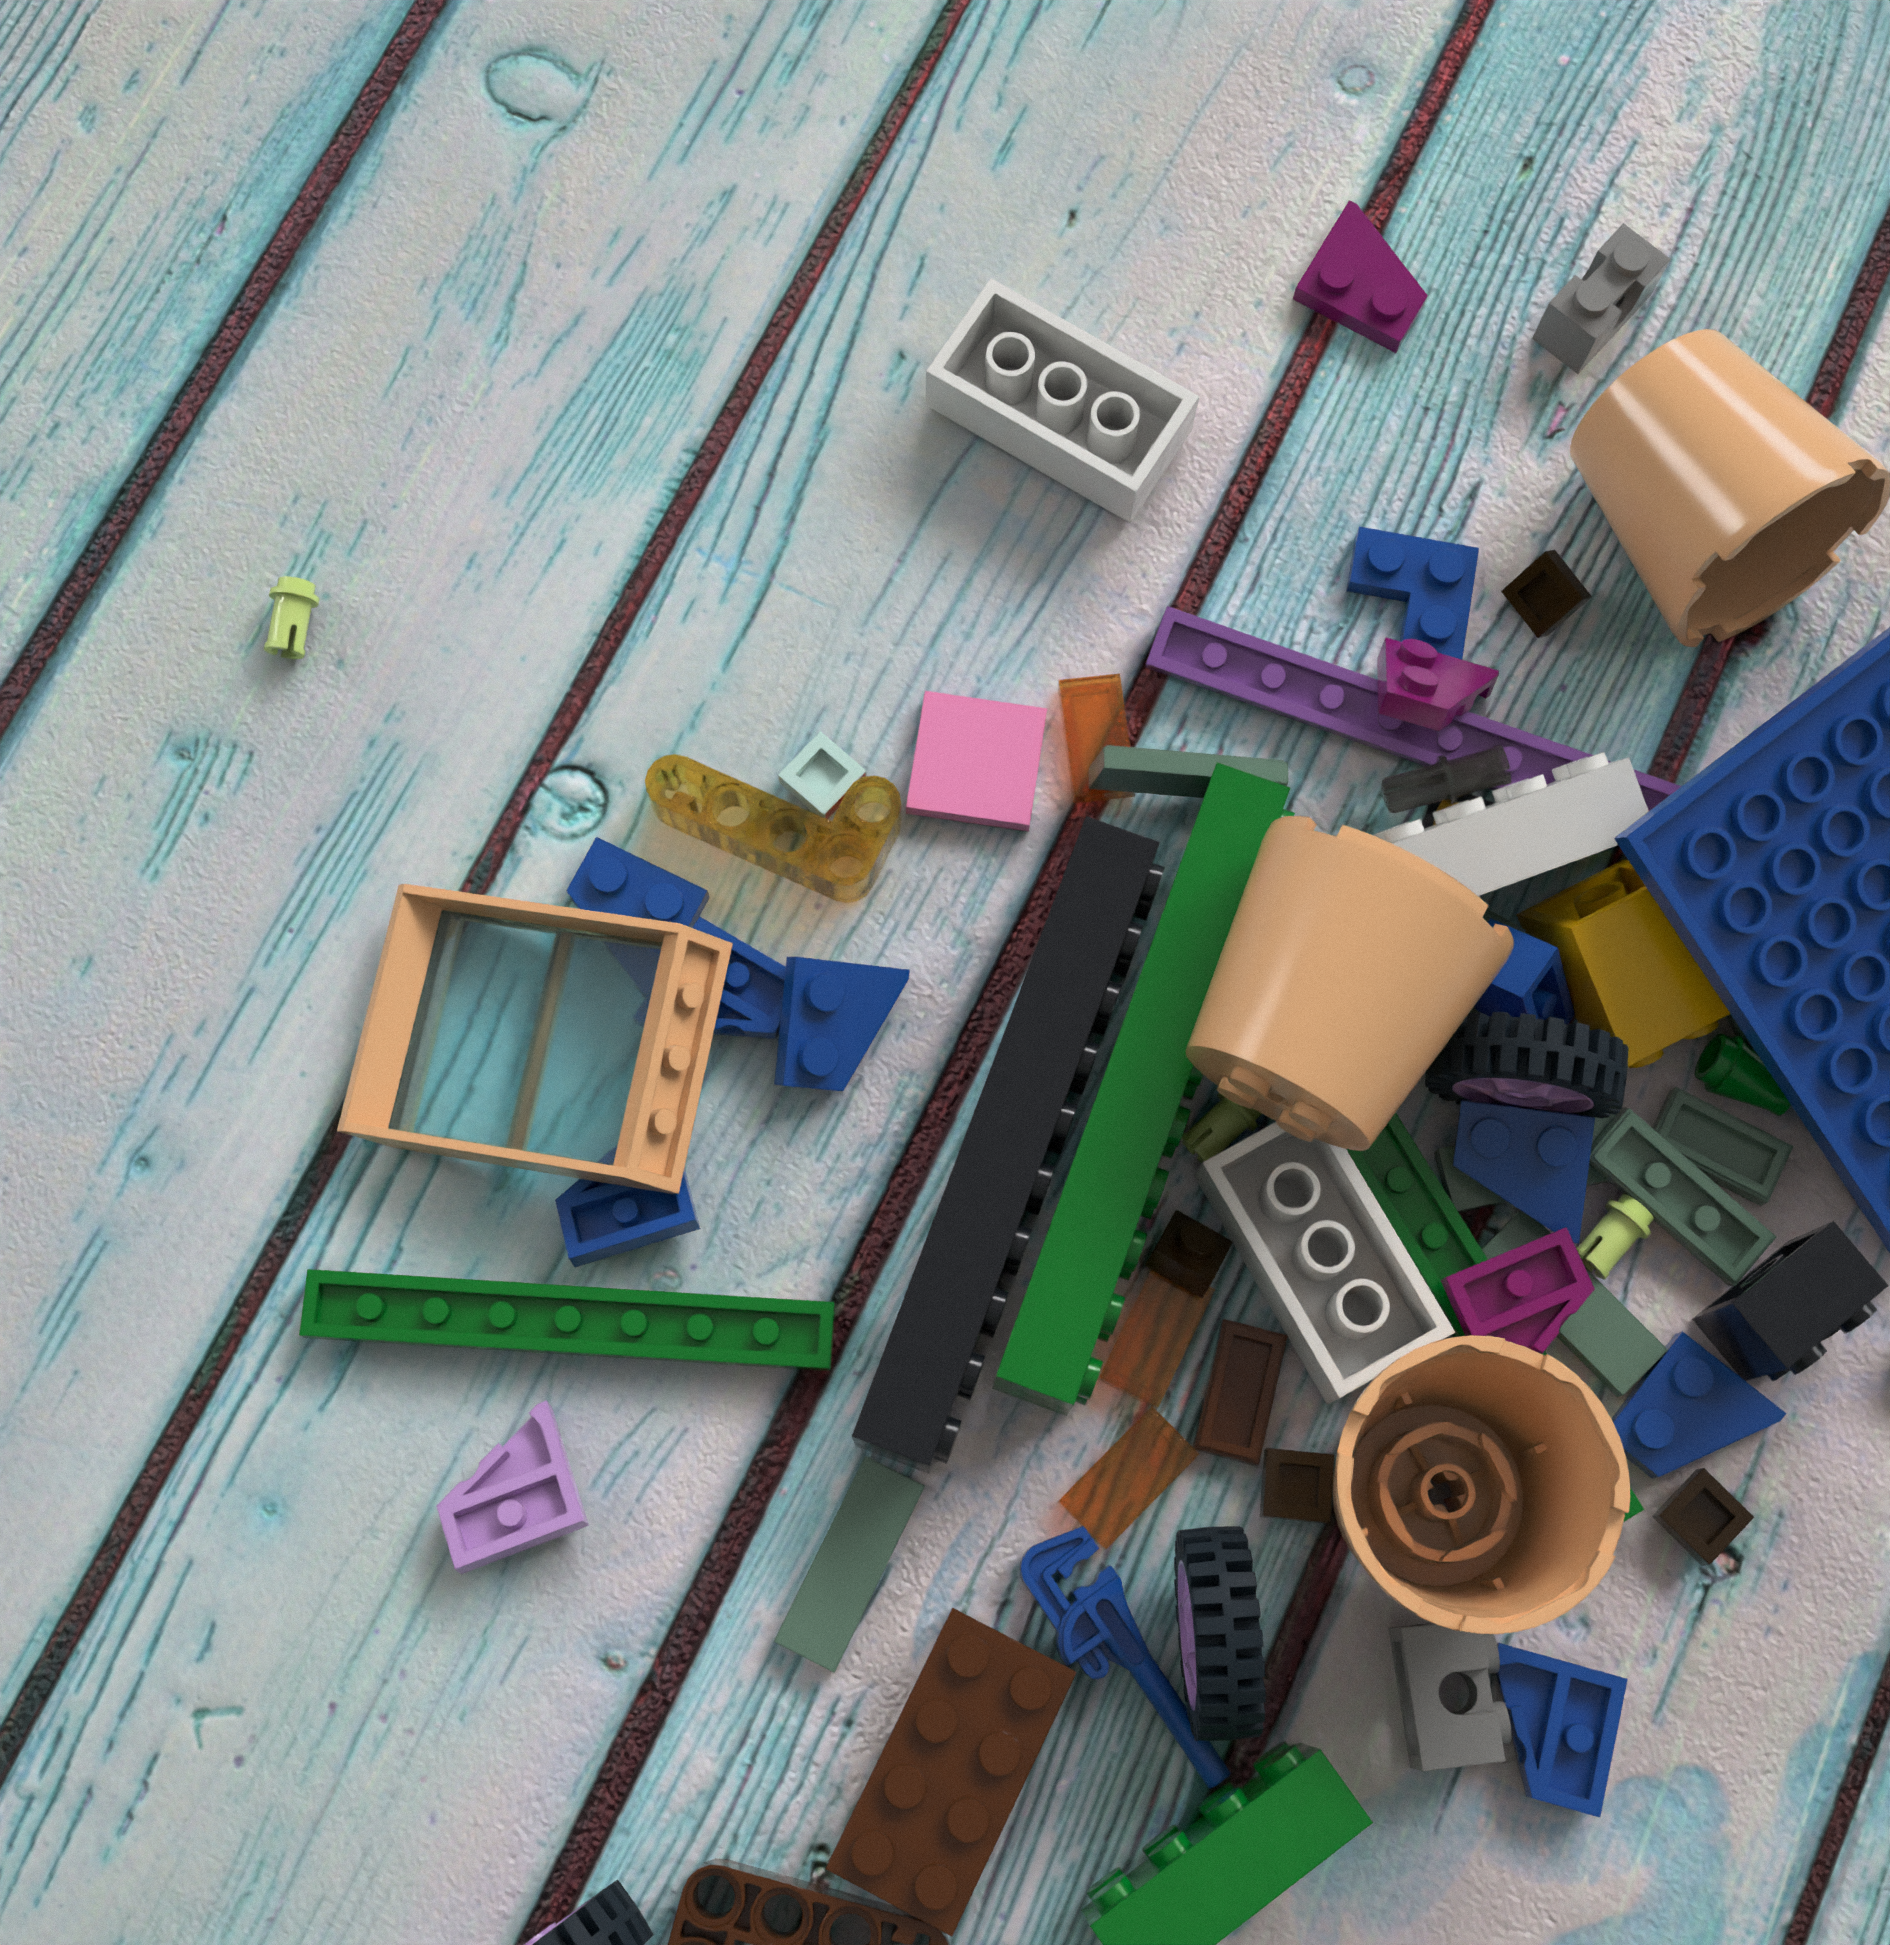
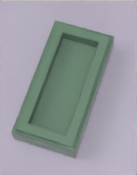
[1652,1087,1794,1206]

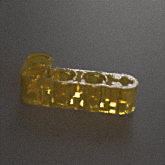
[645,754,902,903]

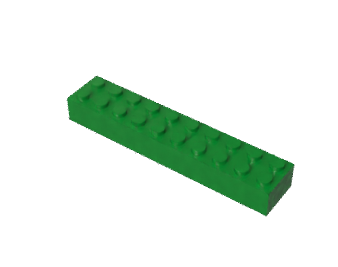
[992,762,1295,1416]

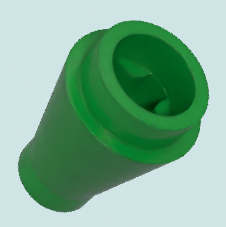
[1695,1034,1791,1116]

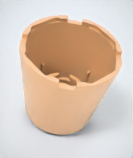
[1570,329,1890,647]
[1186,816,1514,1151]
[1332,1335,1630,1634]

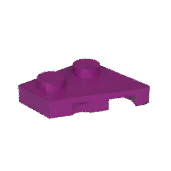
[1293,200,1428,353]
[1377,637,1499,731]
[1440,1227,1595,1354]

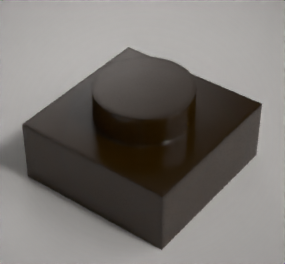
[1501,550,1592,638]
[1145,1209,1233,1299]
[1260,1448,1334,1524]
[1652,1468,1754,1566]

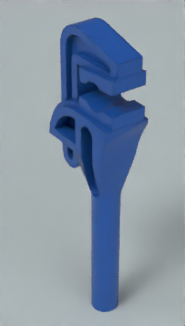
[1019,1526,1231,1789]

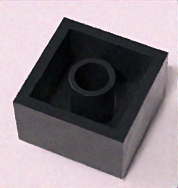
[1692,1221,1889,1381]

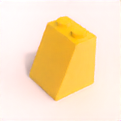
[1516,860,1730,1068]

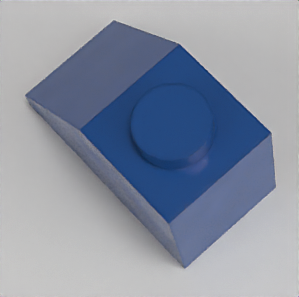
[1474,918,1575,1025]

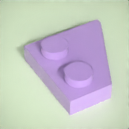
[437,1401,589,1574]

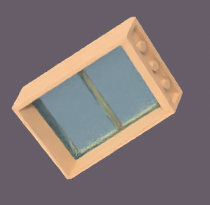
[337,884,733,1194]

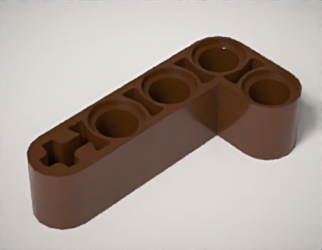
[668,1858,950,1945]

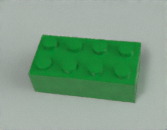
[1081,1741,1373,1945]

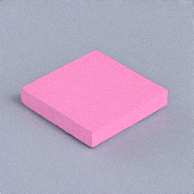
[906,691,1047,832]

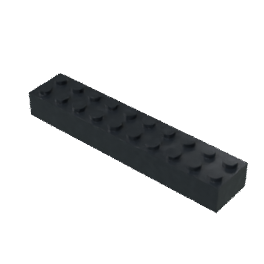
[852,816,1165,1474]

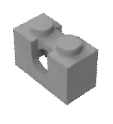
[1532,223,1671,374]
[1388,1623,1511,1771]

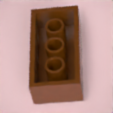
[825,1608,1077,1937]

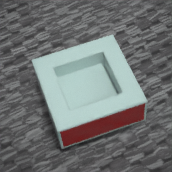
[778,731,867,822]

